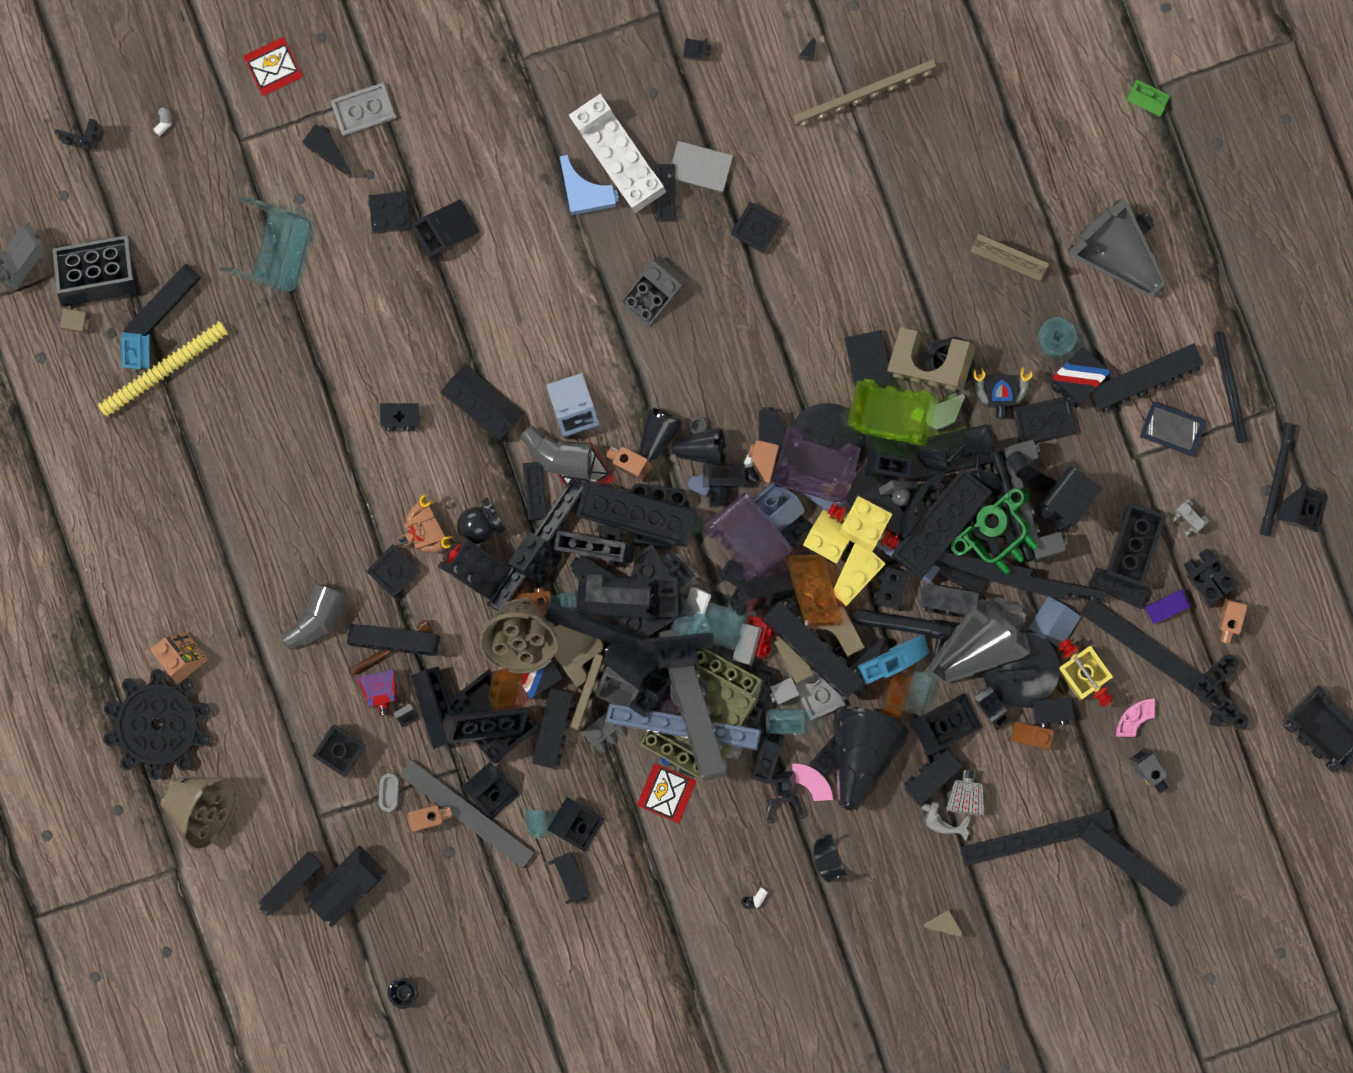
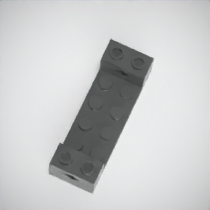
[1002,440,1068,562]

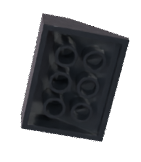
[52,235,137,307]

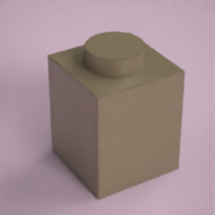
[60,309,91,334]

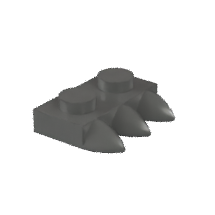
[582,712,627,753]

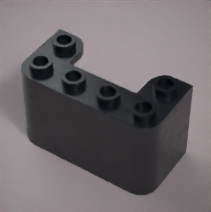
[1037,466,1102,533]
[1283,685,1353,773]

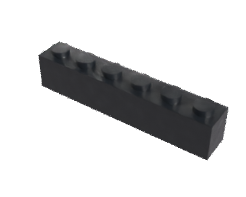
[1089,343,1204,413]
[761,601,863,699]

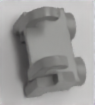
[1171,498,1209,537]

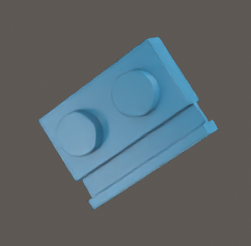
[121,332,151,370]

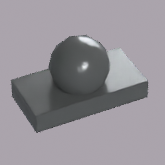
[879,480,919,506]

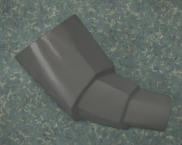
[521,426,592,480]
[282,583,349,649]

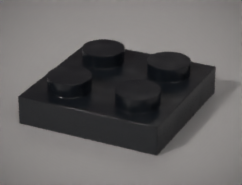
[368,191,410,234]
[730,202,783,254]
[366,544,420,598]

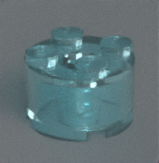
[1037,317,1077,358]

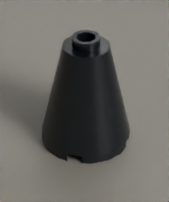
[639,406,683,462]
[672,427,726,466]

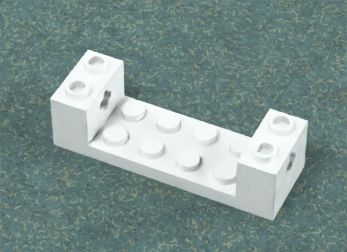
[569,94,666,213]

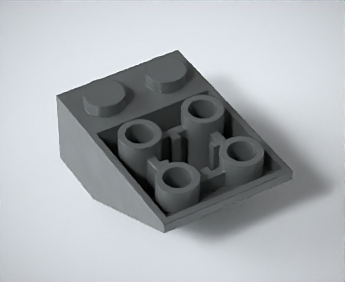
[620,256,689,327]

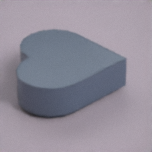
[688,473,710,497]

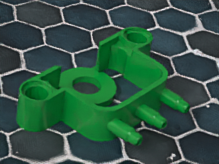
[951,488,1038,575]

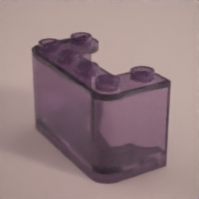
[704,493,793,582]

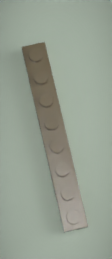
[792,59,936,127]

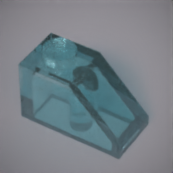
[525,810,547,838]

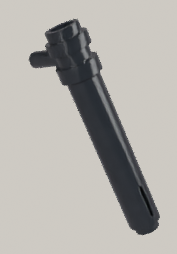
[852,609,956,658]

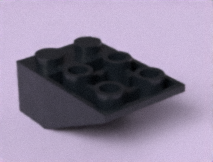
[410,199,480,261]

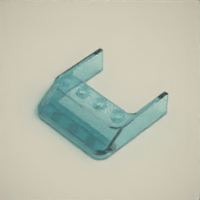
[220,197,312,292]

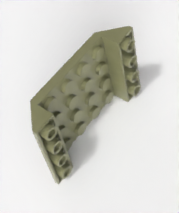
[640,649,762,779]

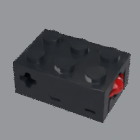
[438,534,510,600]

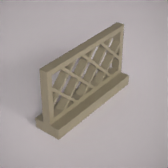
[970,234,1049,282]

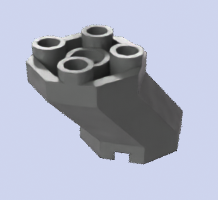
[0,224,45,292]

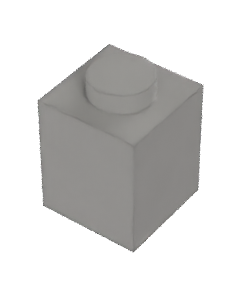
[768,678,799,705]

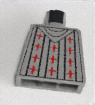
[946,770,984,816]

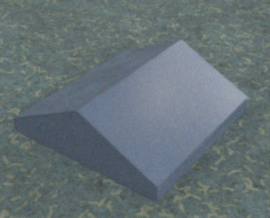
[1028,597,1081,648]

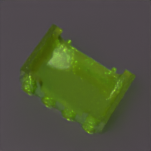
[847,379,937,446]

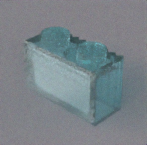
[766,709,806,734]

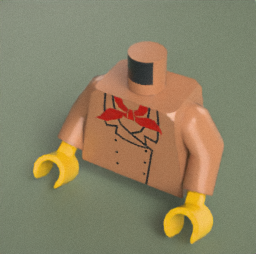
[398,494,453,553]

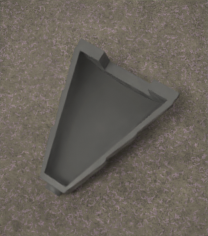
[1068,198,1165,297]
[929,598,1030,684]

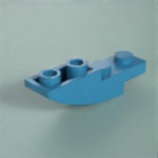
[858,635,930,684]

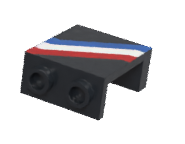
[1049,346,1110,409]
[515,659,563,699]

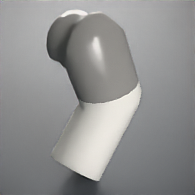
[153,107,172,136]

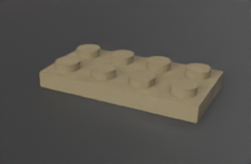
[571,654,606,731]

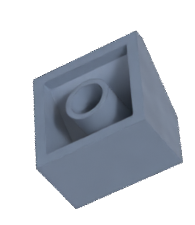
[747,481,805,535]

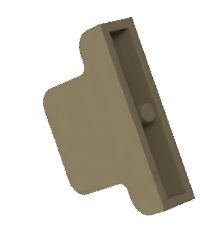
[548,621,603,688]

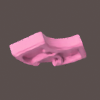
[1116,699,1155,737]
[792,764,833,801]

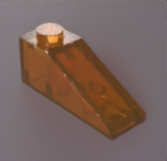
[881,663,916,722]

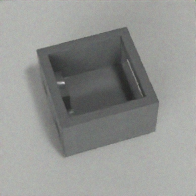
[595,666,640,707]

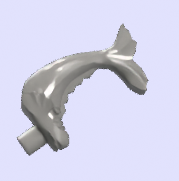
[921,802,970,841]

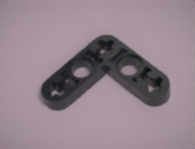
[1193,655,1240,725]

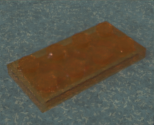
[786,555,843,626]

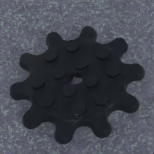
[103,669,210,780]

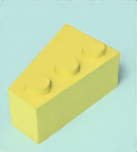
[831,543,885,607]

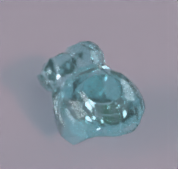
[672,613,712,635]

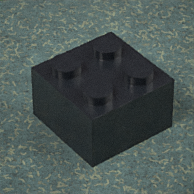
[312,724,367,778]

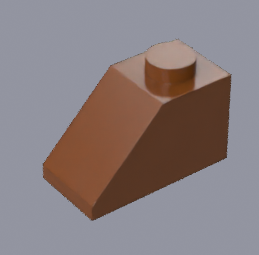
[1010,722,1054,750]

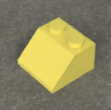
[803,509,850,563]

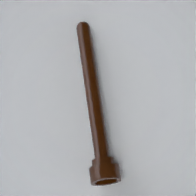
[350,619,433,675]

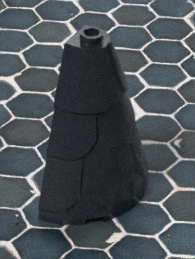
[833,707,909,811]

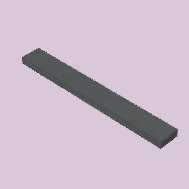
[400,760,534,868]

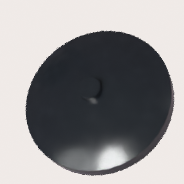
[788,403,865,480]

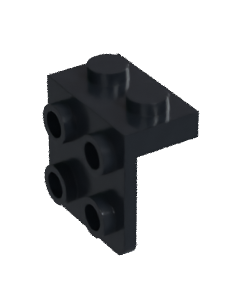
[54,118,104,151]
[508,532,562,587]

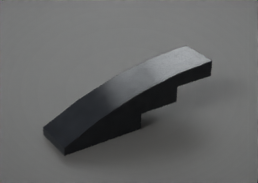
[629,667,672,717]

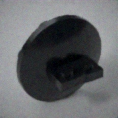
[983,630,1060,707]

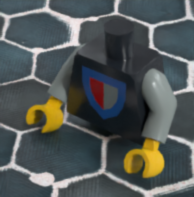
[972,367,1032,419]

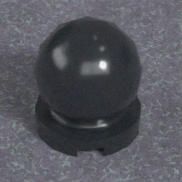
[457,497,506,545]

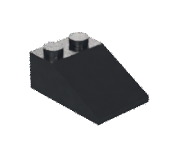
[910,693,982,756]

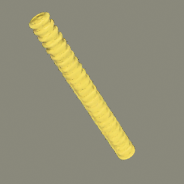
[98,321,228,417]

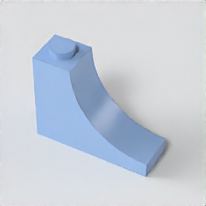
[560,155,619,215]

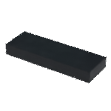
[656,164,676,222]
[522,462,547,521]
[1088,567,1149,609]

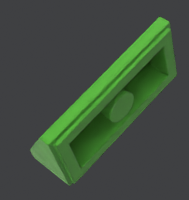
[1127,79,1170,116]

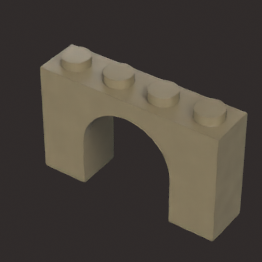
[887,327,976,392]
[774,606,864,684]

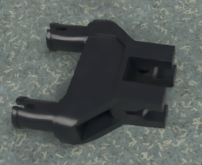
[966,494,1016,557]

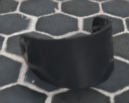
[813,834,848,883]

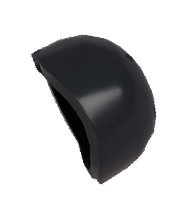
[387,977,419,1009]

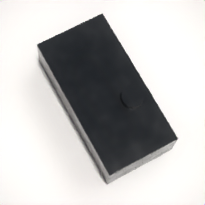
[1103,503,1166,590]

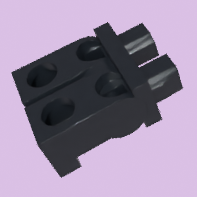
[1183,548,1239,608]

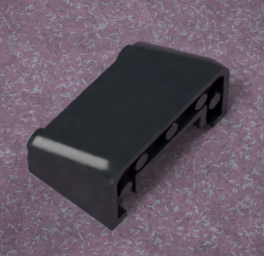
[450,669,539,763]

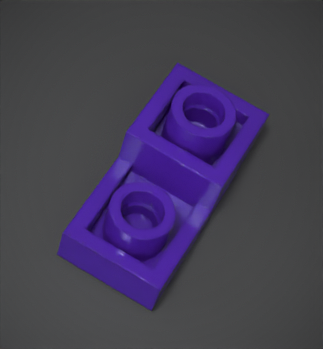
[1145,589,1190,624]

